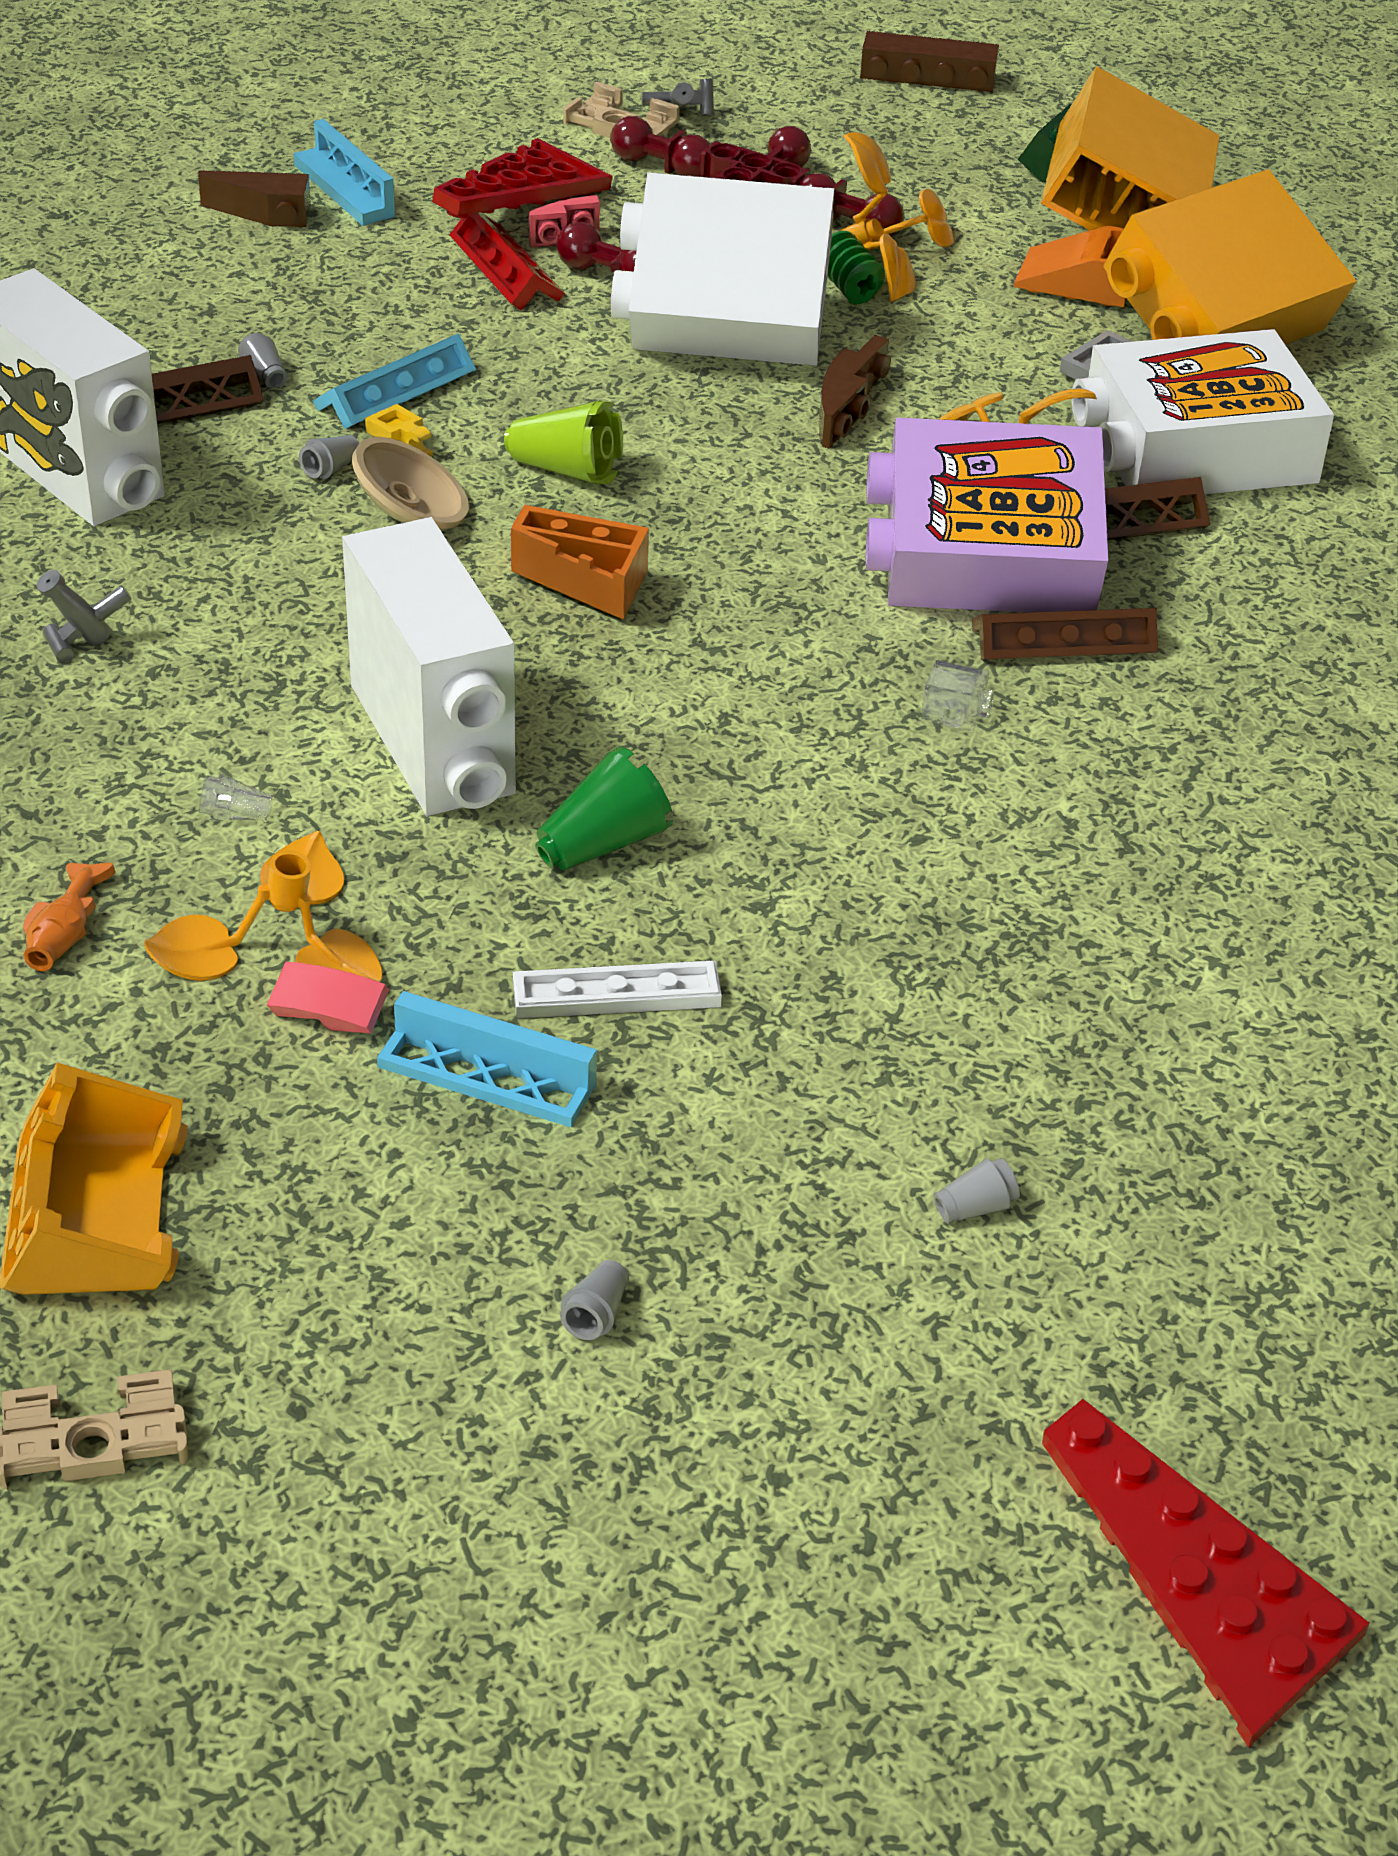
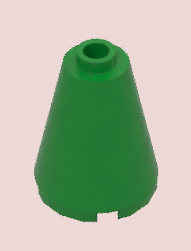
[535,746,673,870]

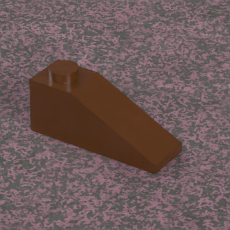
[198,170,311,227]

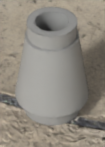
[238,333,287,389]
[299,435,359,479]
[933,1158,1020,1224]
[560,1260,629,1340]

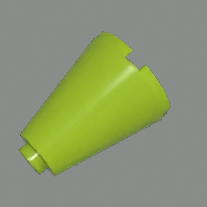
[504,401,623,485]

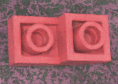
[529,195,600,248]
[267,962,390,1034]

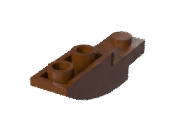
[819,335,891,449]

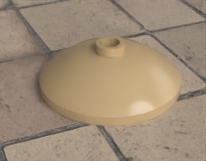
[352,437,469,530]

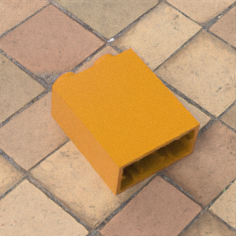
[1041,66,1220,231]
[1103,169,1357,344]

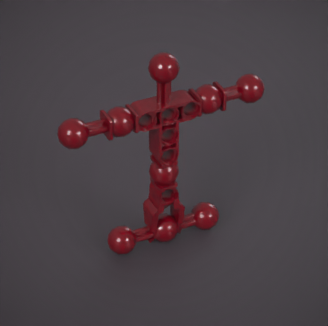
[556,116,905,273]

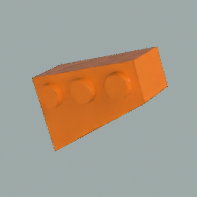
[511,505,649,620]

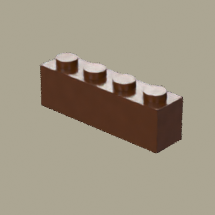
[860,31,999,92]

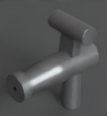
[641,79,714,116]
[37,570,132,663]

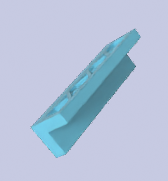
[293,119,395,226]
[313,333,476,429]
[377,991,597,1127]

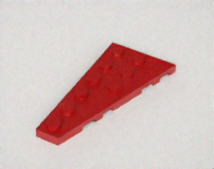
[432,138,613,218]
[1042,1399,1370,1748]

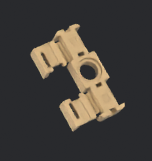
[564,81,679,138]
[0,1369,189,1489]

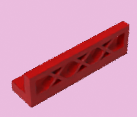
[449,212,565,310]

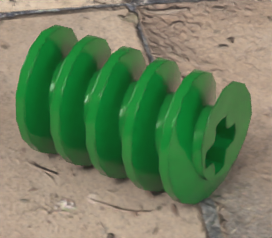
[827,231,885,305]

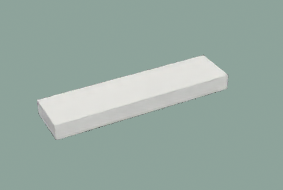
[513,961,722,1019]

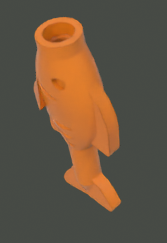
[23,863,116,971]

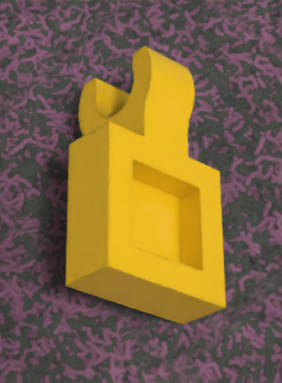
[365,404,433,457]

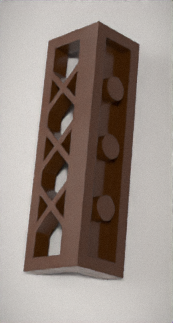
[152,355,264,424]
[1105,477,1210,540]
[972,608,1158,660]

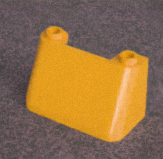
[0,1062,188,1295]

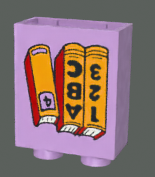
[866,418,1108,612]

